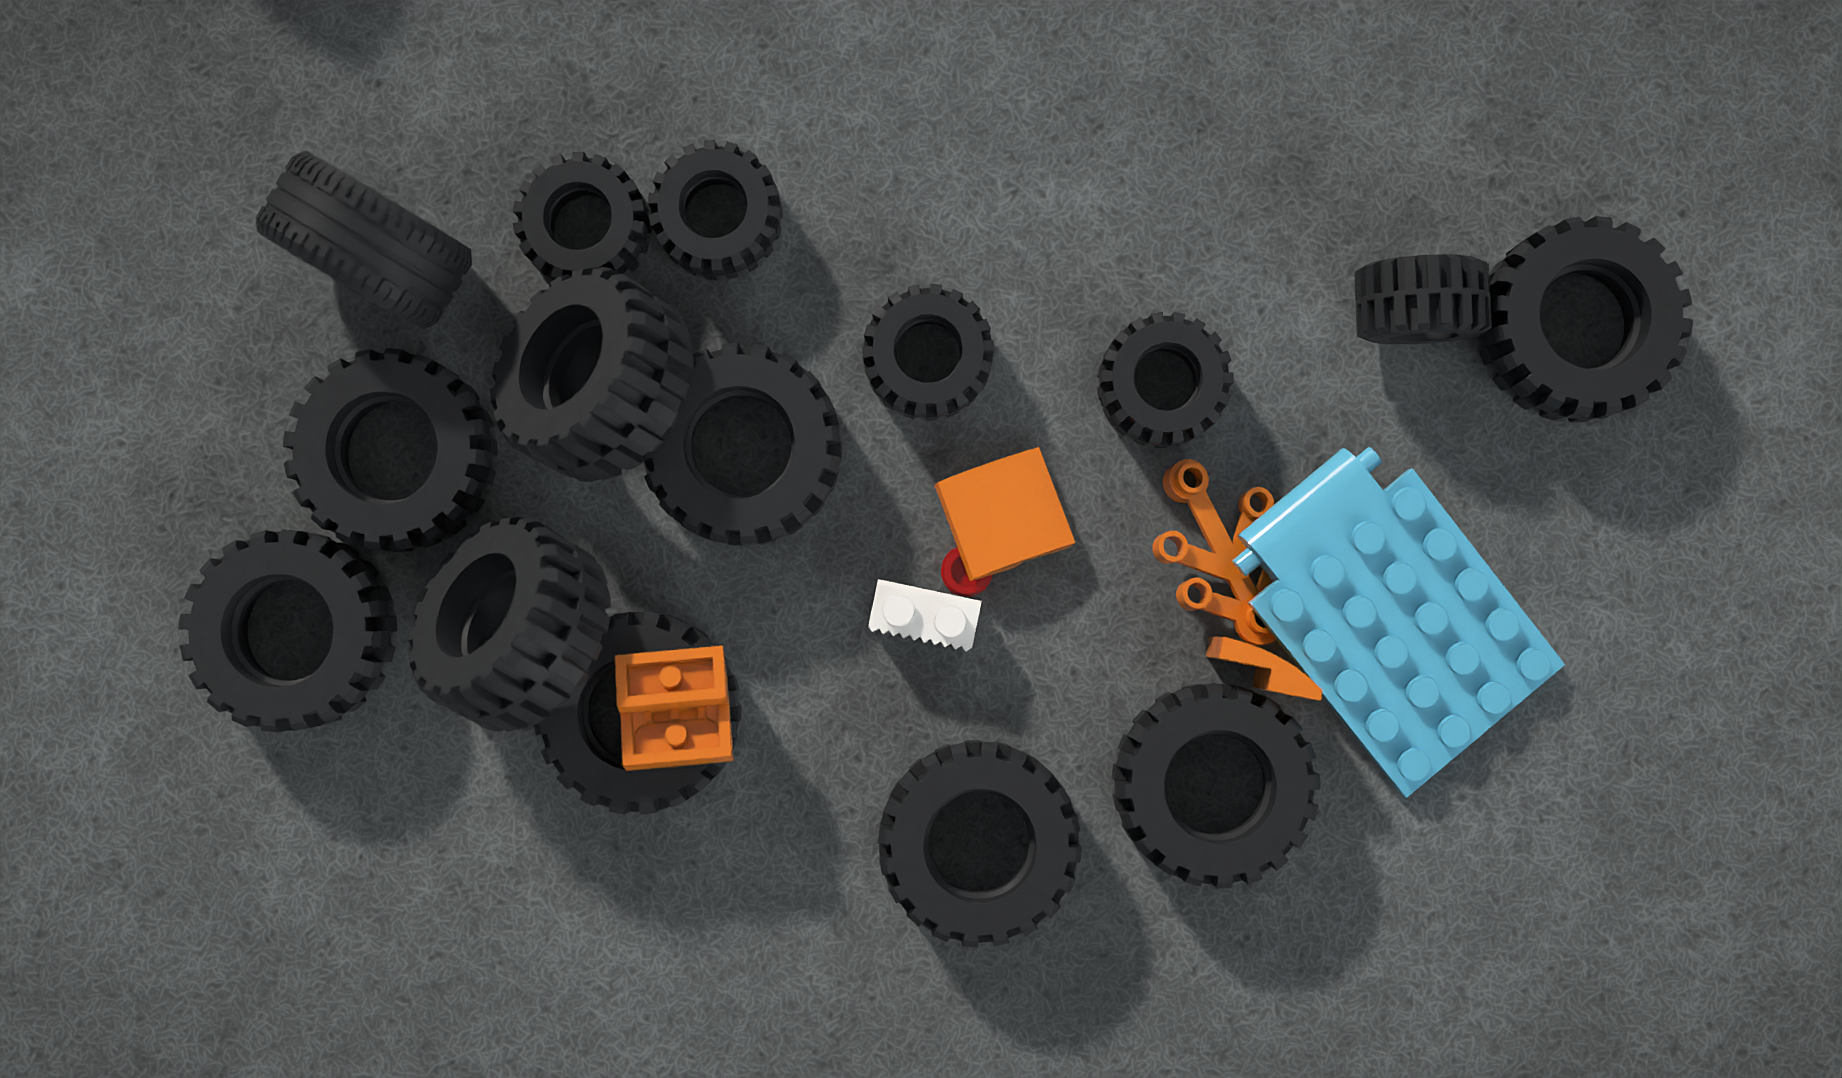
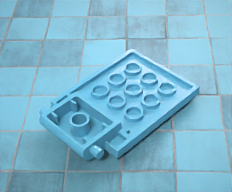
[1232,447,1565,798]

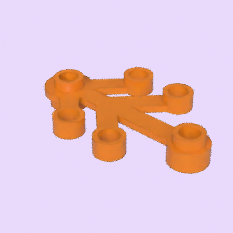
[1152,459,1276,645]

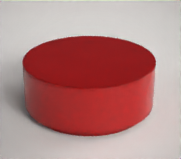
[941,547,992,597]

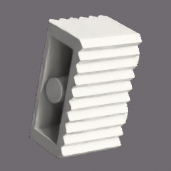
[868,579,982,652]

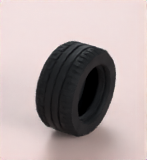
[256,150,472,329]

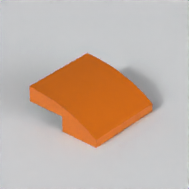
[934,447,1075,581]
[1206,637,1323,701]
[615,646,734,771]

